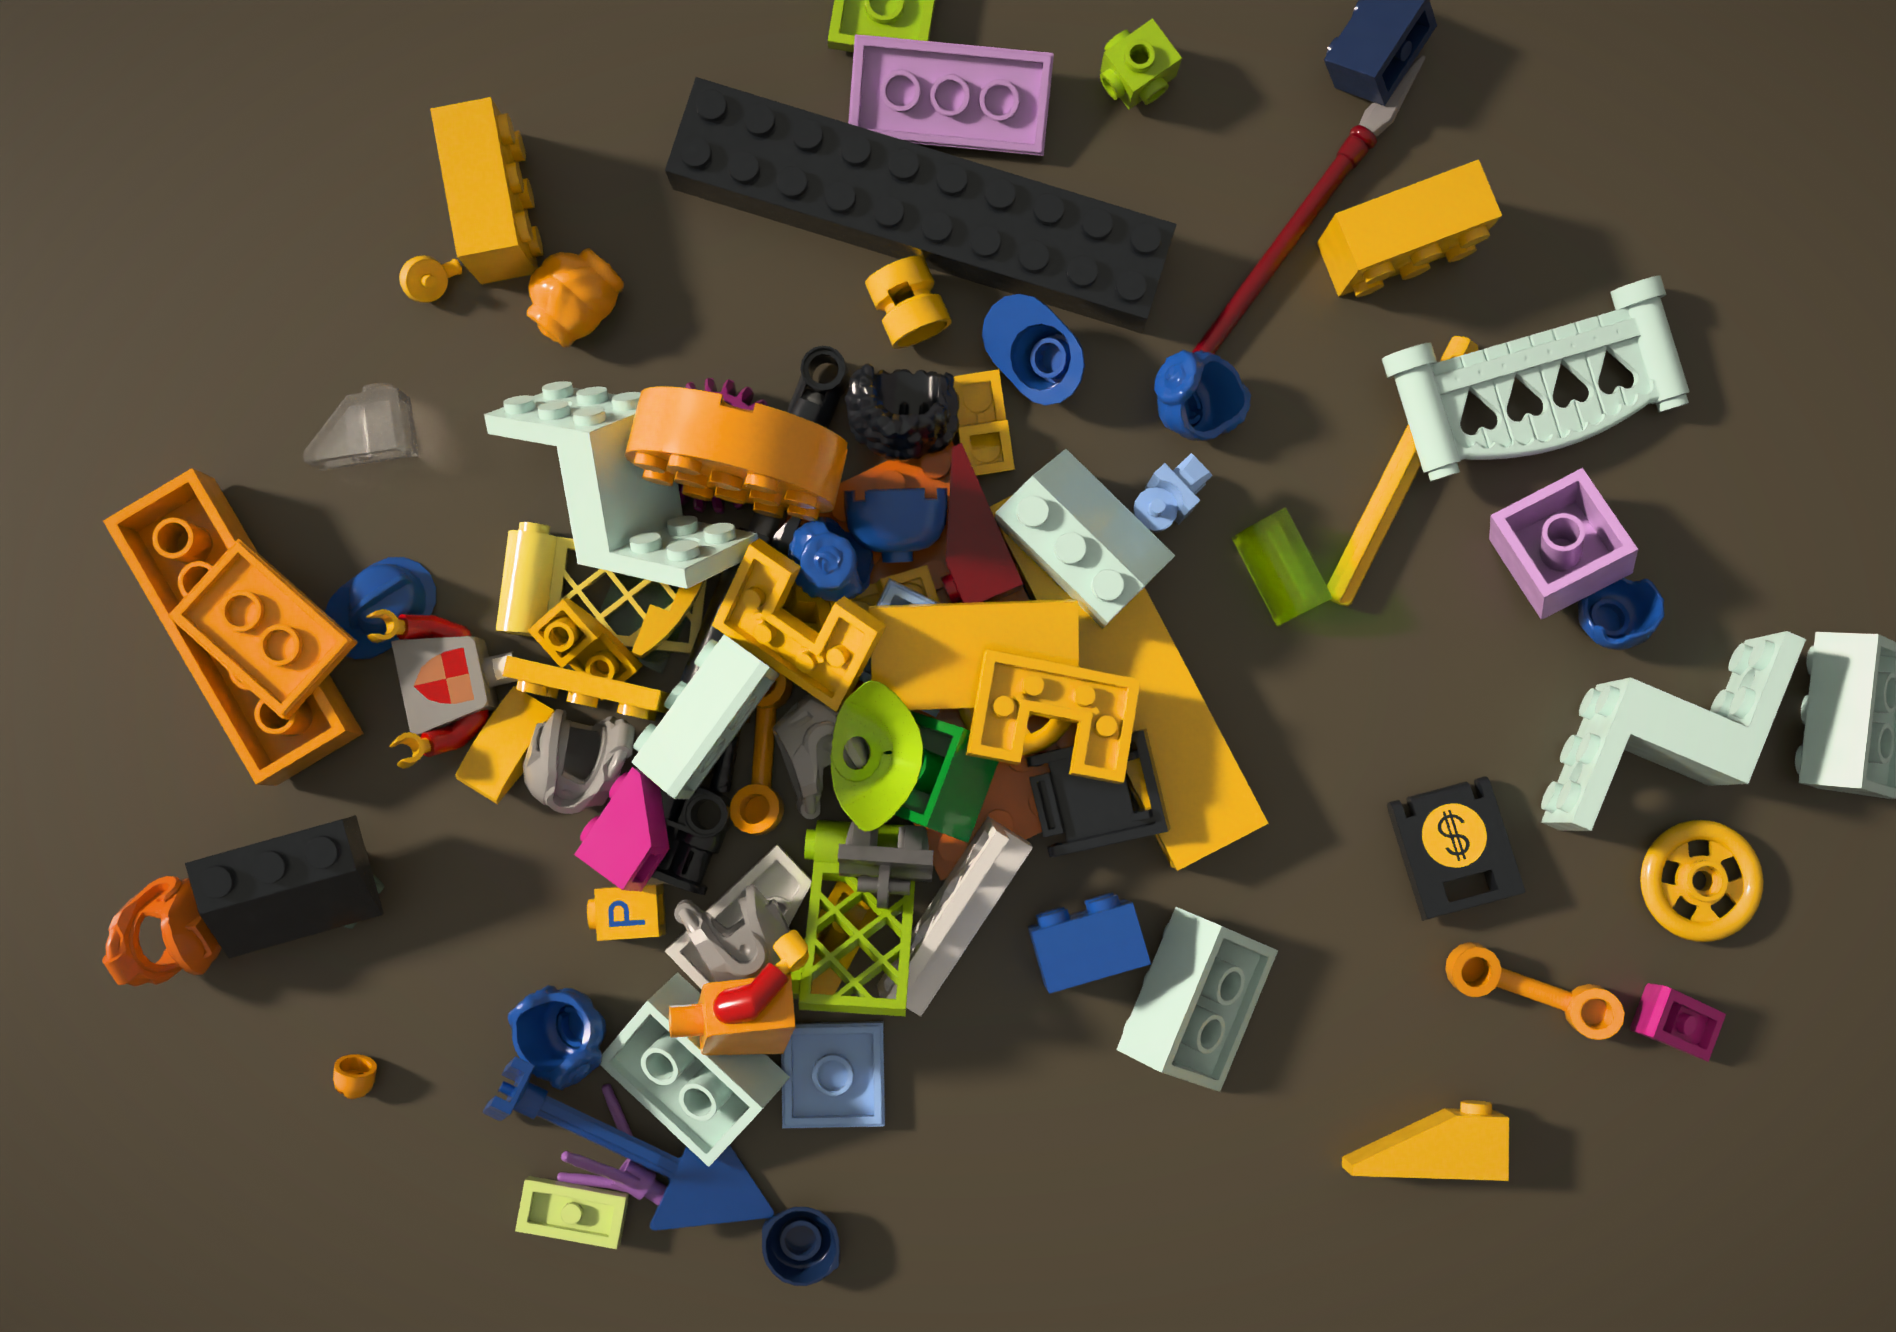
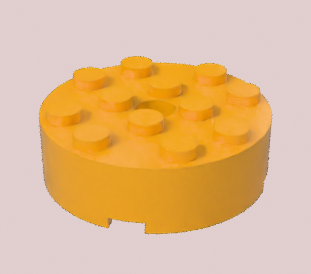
[625,386,848,521]

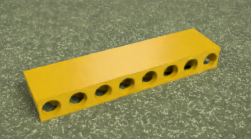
[990,495,1269,871]

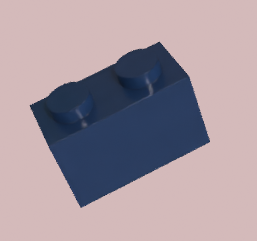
[1324,0,1437,106]

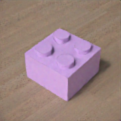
[1489,468,1638,620]

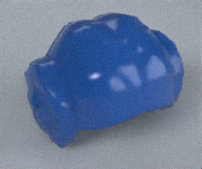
[1154,350,1251,441]
[788,517,874,602]
[508,985,607,1090]

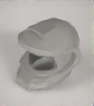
[772,694,870,819]
[523,709,635,814]
[674,885,790,982]

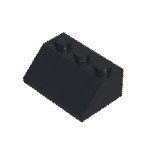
[185,815,384,958]

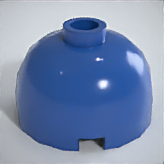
[844,488,948,563]

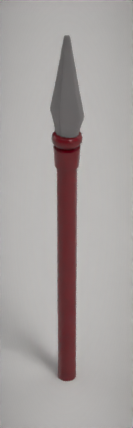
[1192,55,1425,354]

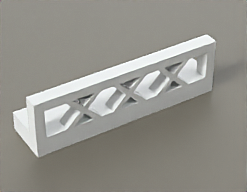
[877,817,1033,1016]

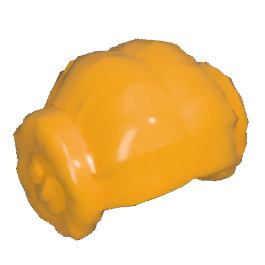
[527,248,624,347]

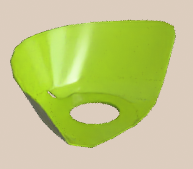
[830,680,923,832]

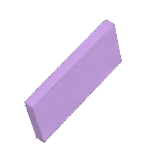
[848,34,1054,156]

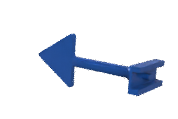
[482,1056,774,1231]

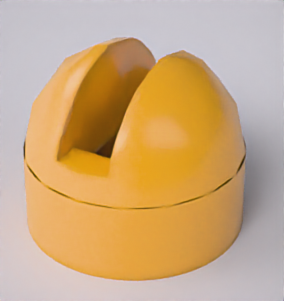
[333,1054,377,1100]

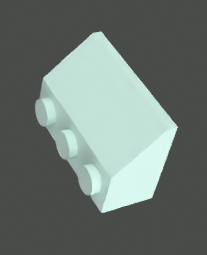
[995,449,1175,629]
[1795,632,1896,799]
[631,634,780,799]
[1116,907,1278,1092]
[600,972,790,1167]

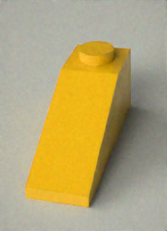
[1342,1100,1509,1181]

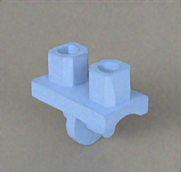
[1133,453,1213,532]

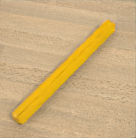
[1324,336,1479,606]

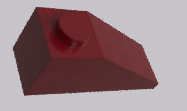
[941,443,1023,603]

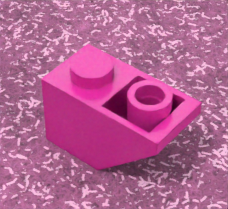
[574,767,670,892]

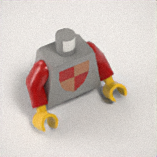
[366,609,518,769]

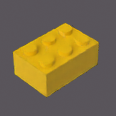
[430,97,543,284]
[1317,159,1502,298]

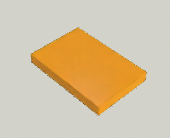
[168,538,358,720]

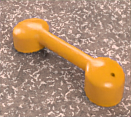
[729,658,793,835]
[1445,942,1625,1040]

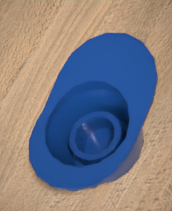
[982,294,1085,406]
[325,557,436,659]

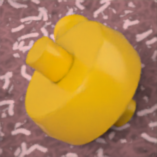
[399,255,462,303]

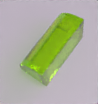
[1232,507,1332,627]

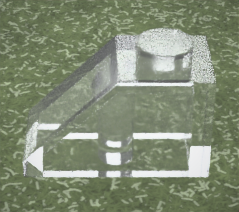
[303,383,418,471]

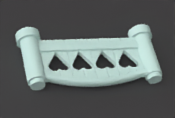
[1382,275,1690,481]

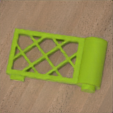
[791,820,916,1017]

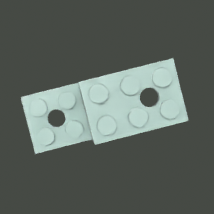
[484,381,758,589]
[1541,631,1806,831]

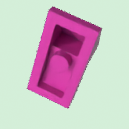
[1630,983,1726,1062]

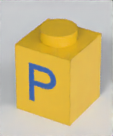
[587,883,666,941]

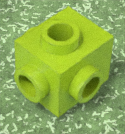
[1100,18,1182,109]

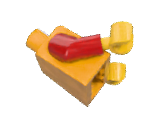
[669,930,809,1055]

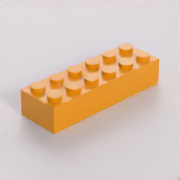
[103,468,364,786]

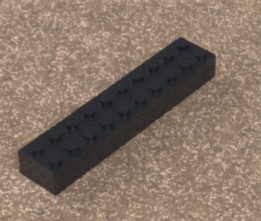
[665,77,1177,334]

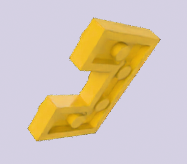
[712,538,887,712]
[966,649,1141,784]
[503,656,670,721]

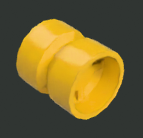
[865,255,952,349]

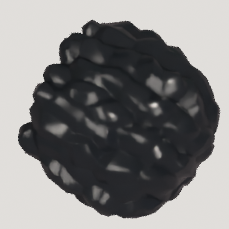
[845,363,959,461]

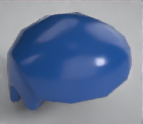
[1578,578,1665,650]

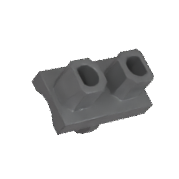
[838,822,934,909]

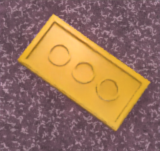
[869,599,1079,710]

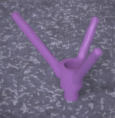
[557,1084,667,1205]

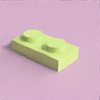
[515,1176,629,1249]

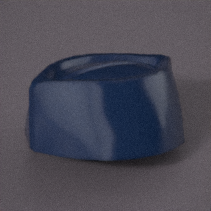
[762,1207,841,1286]

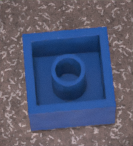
[1027,893,1151,994]

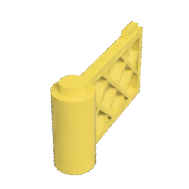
[496,522,707,654]

